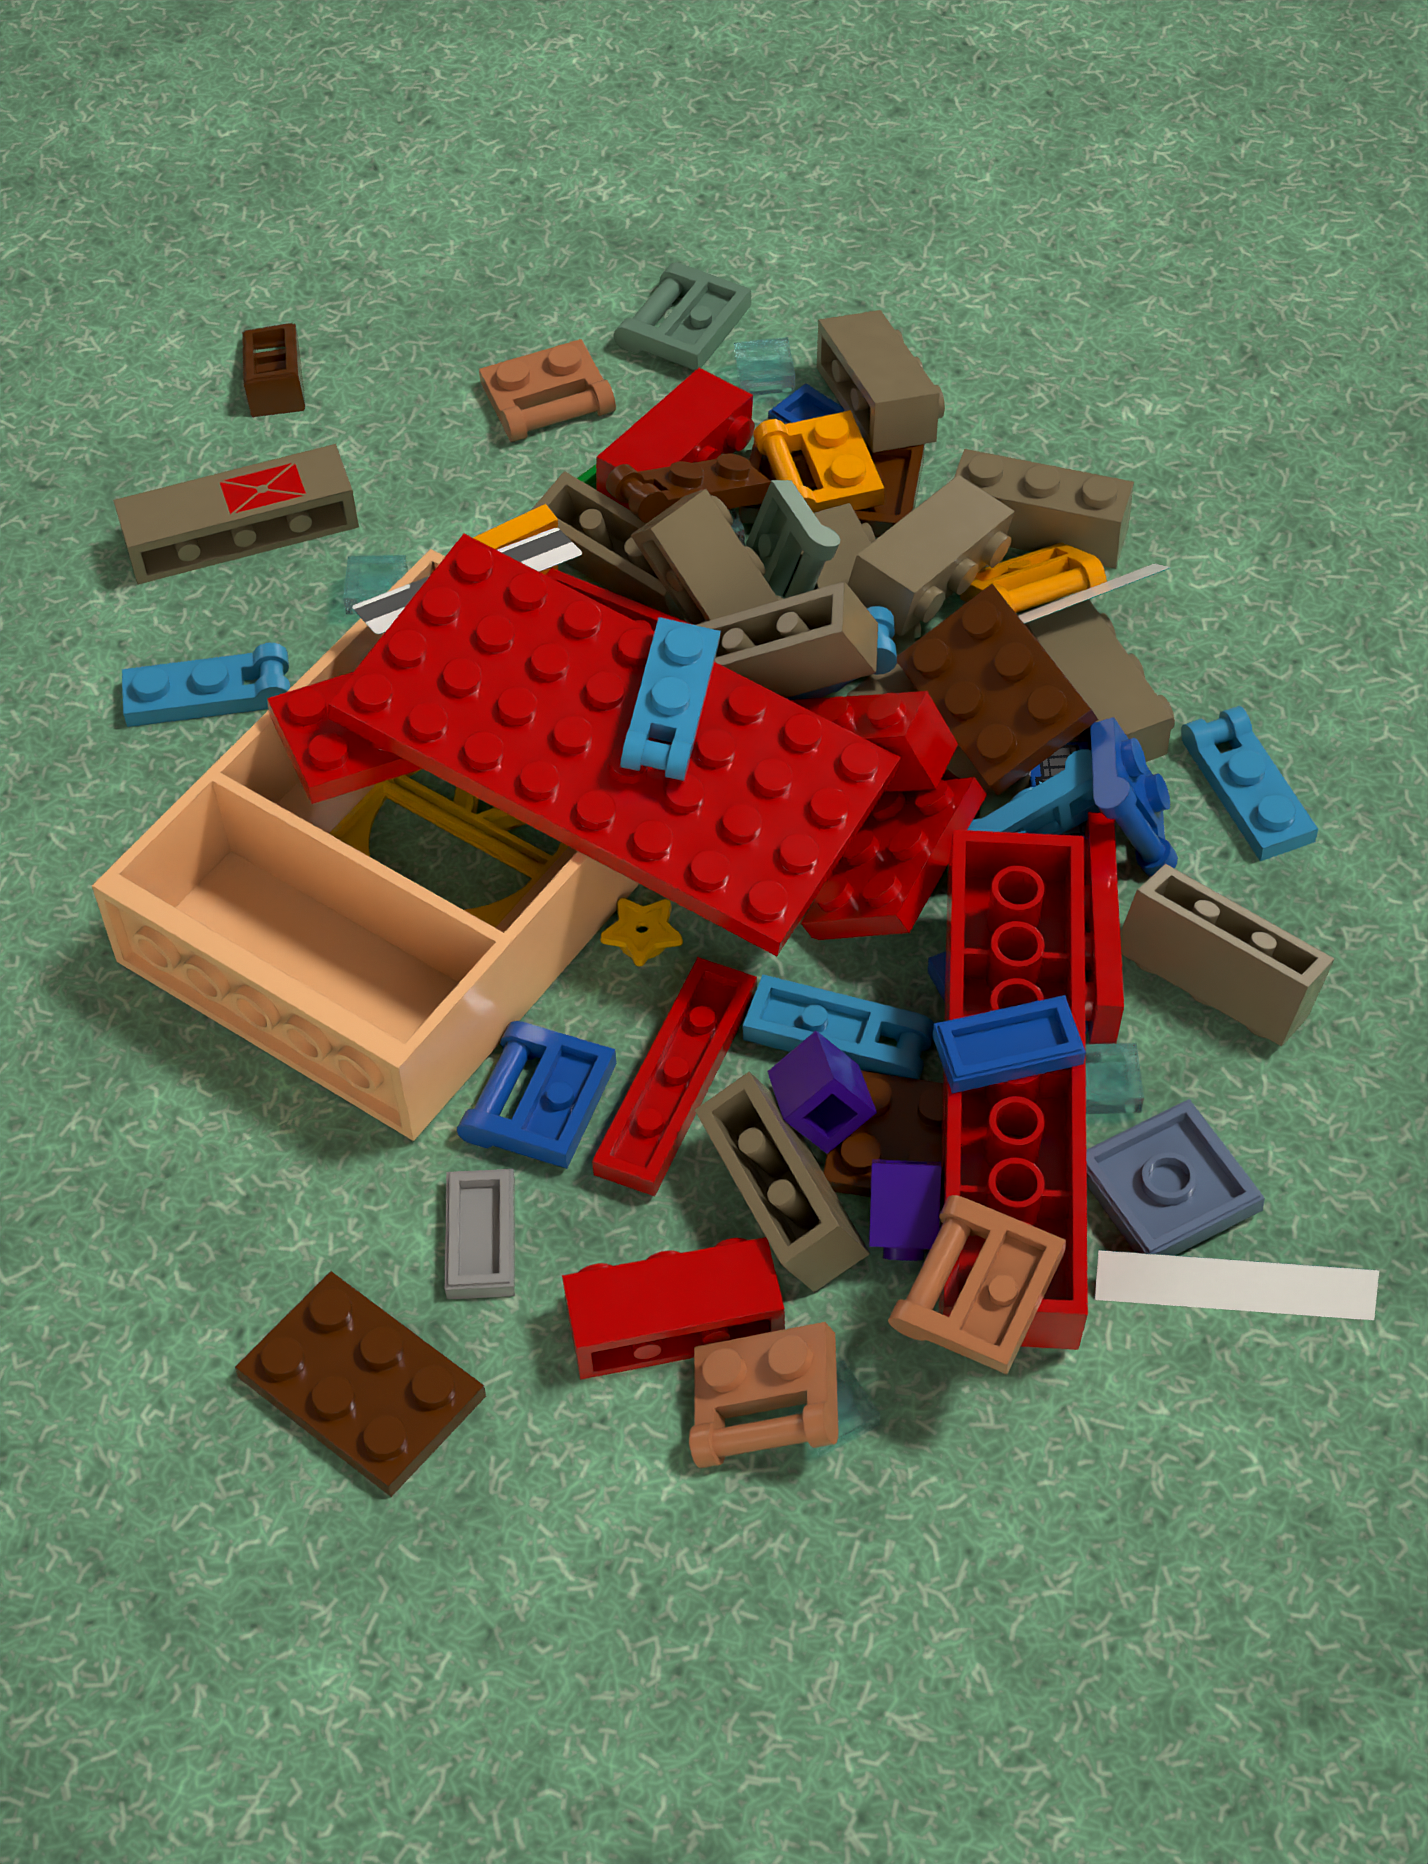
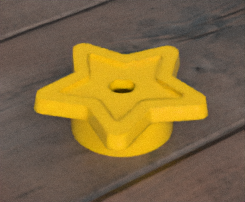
[600,898,683,967]

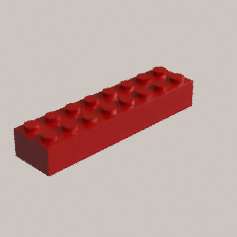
[939,830,1088,1350]

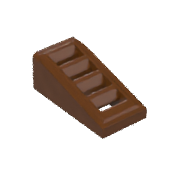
[242,323,305,417]

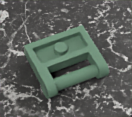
[613,262,751,370]
[745,480,841,599]

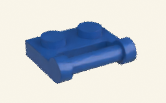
[1091,717,1178,877]
[457,1021,617,1169]

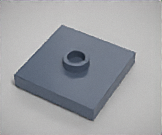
[1086,1099,1265,1255]

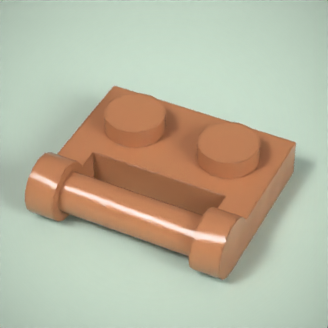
[479,339,616,442]
[888,1195,1066,1375]
[689,1322,838,1468]

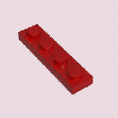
[1084,813,1124,1049]
[592,957,757,1197]

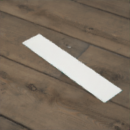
[1018,564,1171,624]
[1095,1250,1379,1320]

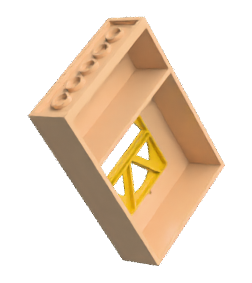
[92,549,639,1141]

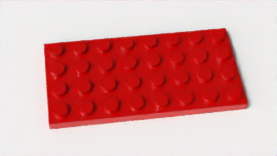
[328,533,901,956]

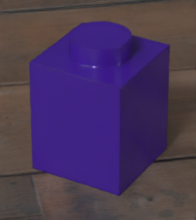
[767,1030,877,1154]
[869,1159,941,1261]

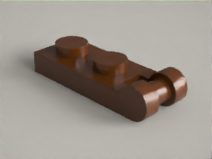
[606,454,771,523]

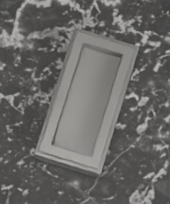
[445,1169,515,1299]

